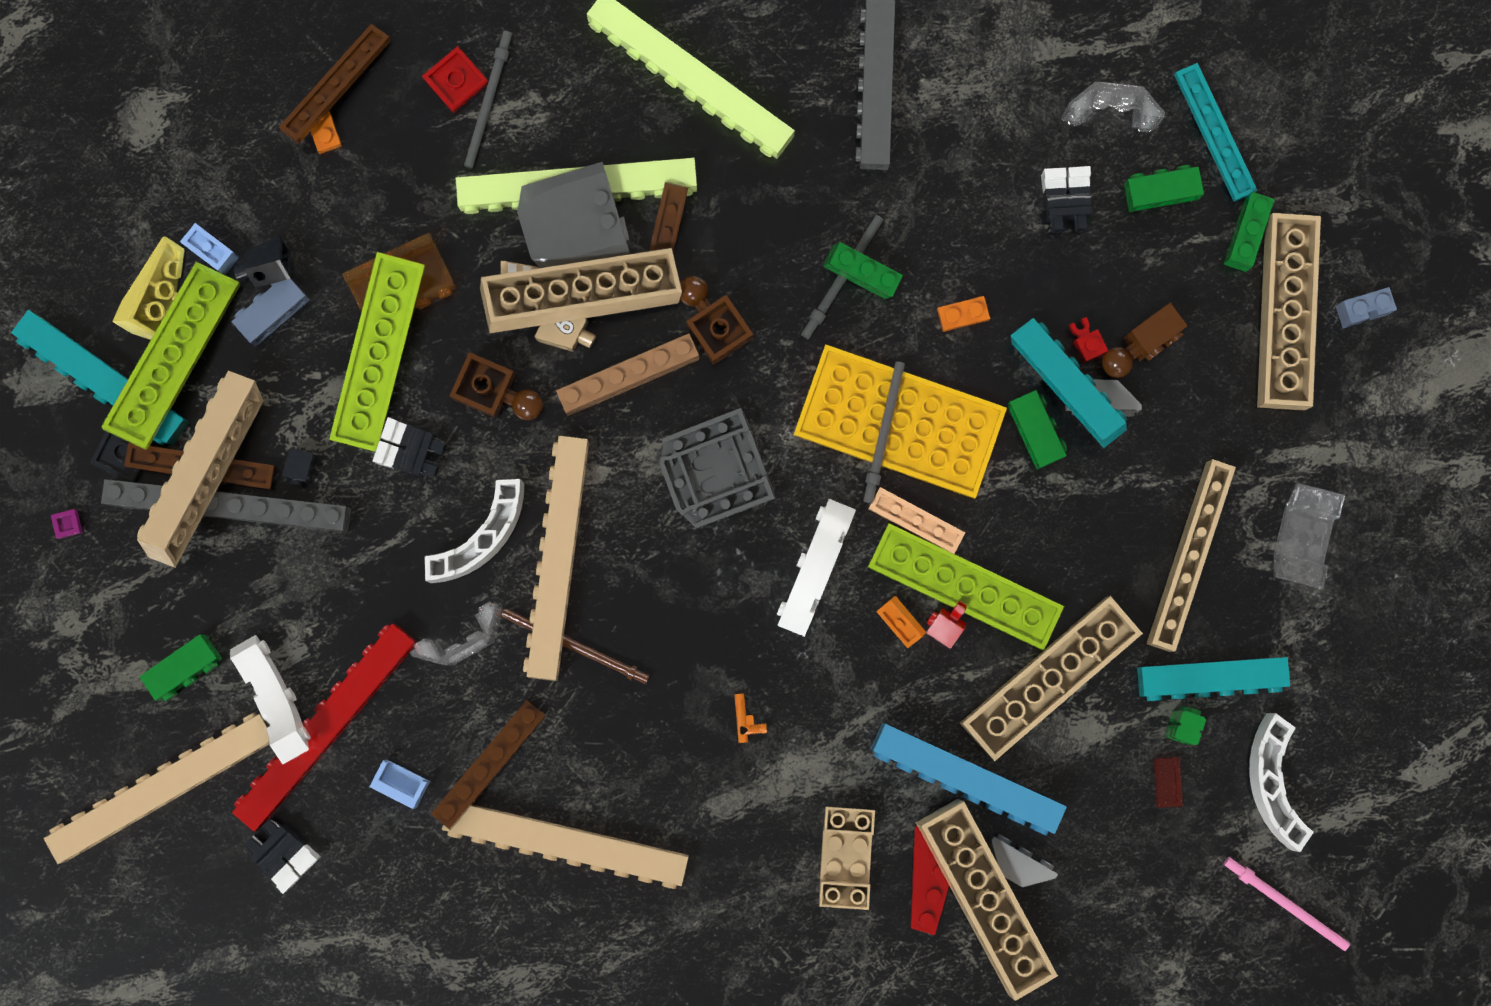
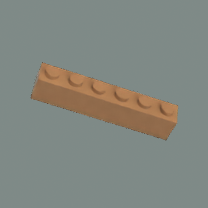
[556,334,699,416]

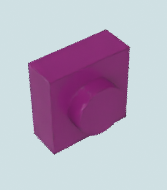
[51,509,83,539]

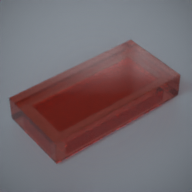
[1154,757,1183,808]

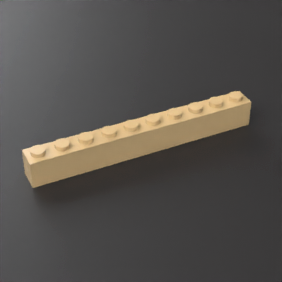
[523,436,589,681]
[44,712,270,864]
[442,804,689,889]

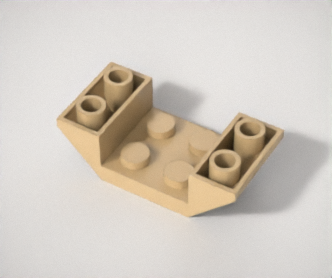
[819,807,875,910]

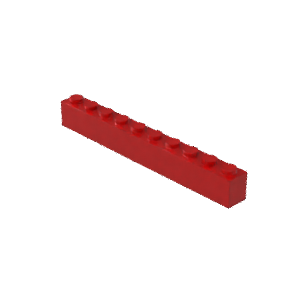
[232,624,418,832]

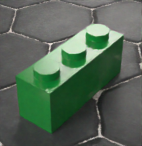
[1124,165,1204,212]
[1224,192,1275,272]
[823,242,903,299]
[1007,390,1067,470]
[139,634,222,702]

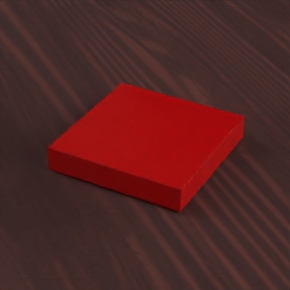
[422,46,489,113]

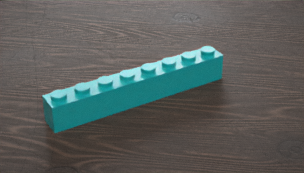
[11,310,190,446]

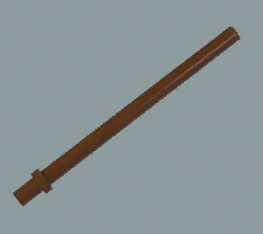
[501,608,650,684]

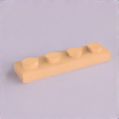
[868,487,965,554]

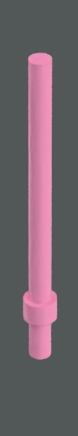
[1224,857,1350,951]

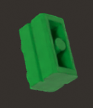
[1165,707,1206,745]

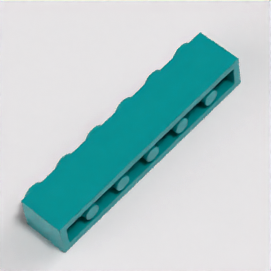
[1011,318,1127,448]
[1137,657,1290,701]

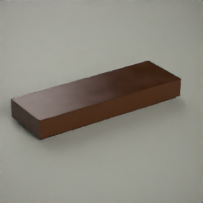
[649,182,688,252]

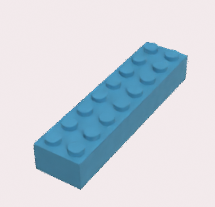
[870,723,1067,836]

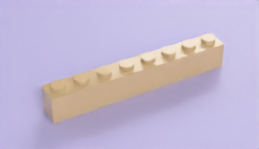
[1147,459,1236,652]

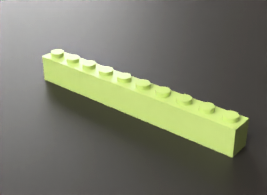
[587,0,795,159]
[456,158,697,214]

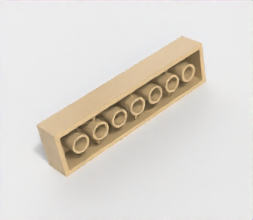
[1257,213,1321,410]
[480,248,682,333]
[137,371,264,568]
[960,596,1143,761]
[916,799,1058,1001]

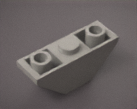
[1065,380,1142,417]
[989,834,1058,887]

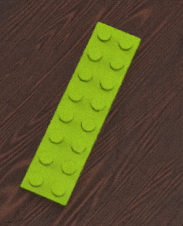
[329,252,425,452]
[101,262,240,450]
[868,523,1064,650]

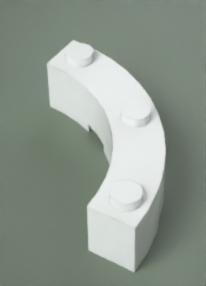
[425,479,524,583]
[777,499,856,637]
[230,635,311,764]
[1250,713,1314,852]

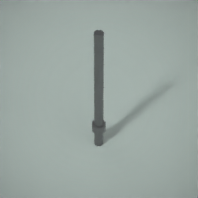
[464,31,512,169]
[801,215,884,340]
[863,361,905,504]

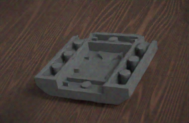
[517,162,630,268]
[660,408,776,529]

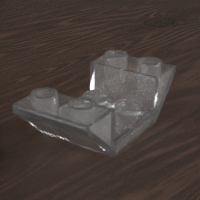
[1061,82,1165,132]
[1274,483,1345,589]
[410,602,504,666]

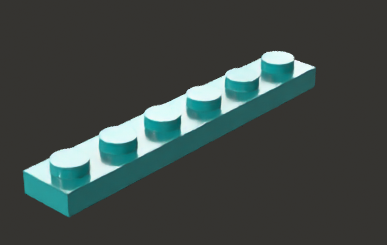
[1174,63,1258,202]

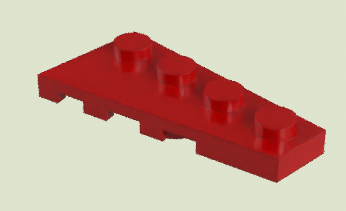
[910,826,949,935]

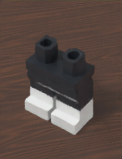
[1041,166,1092,233]
[373,418,447,477]
[244,818,321,894]

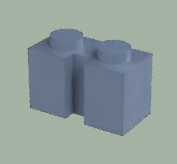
[1336,287,1397,328]

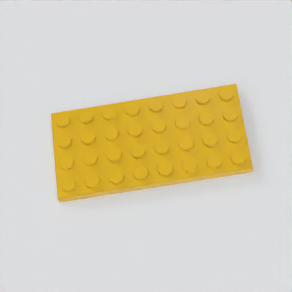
[794,344,1007,499]

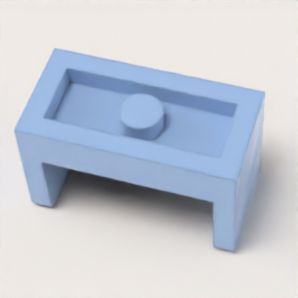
[180,223,239,275]
[370,760,430,809]

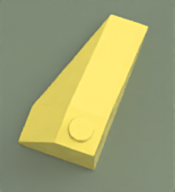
[112,237,184,340]

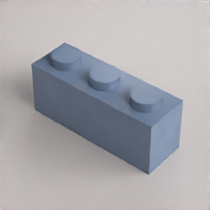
[232,278,310,347]

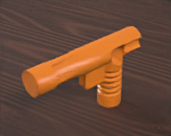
[734,693,767,743]

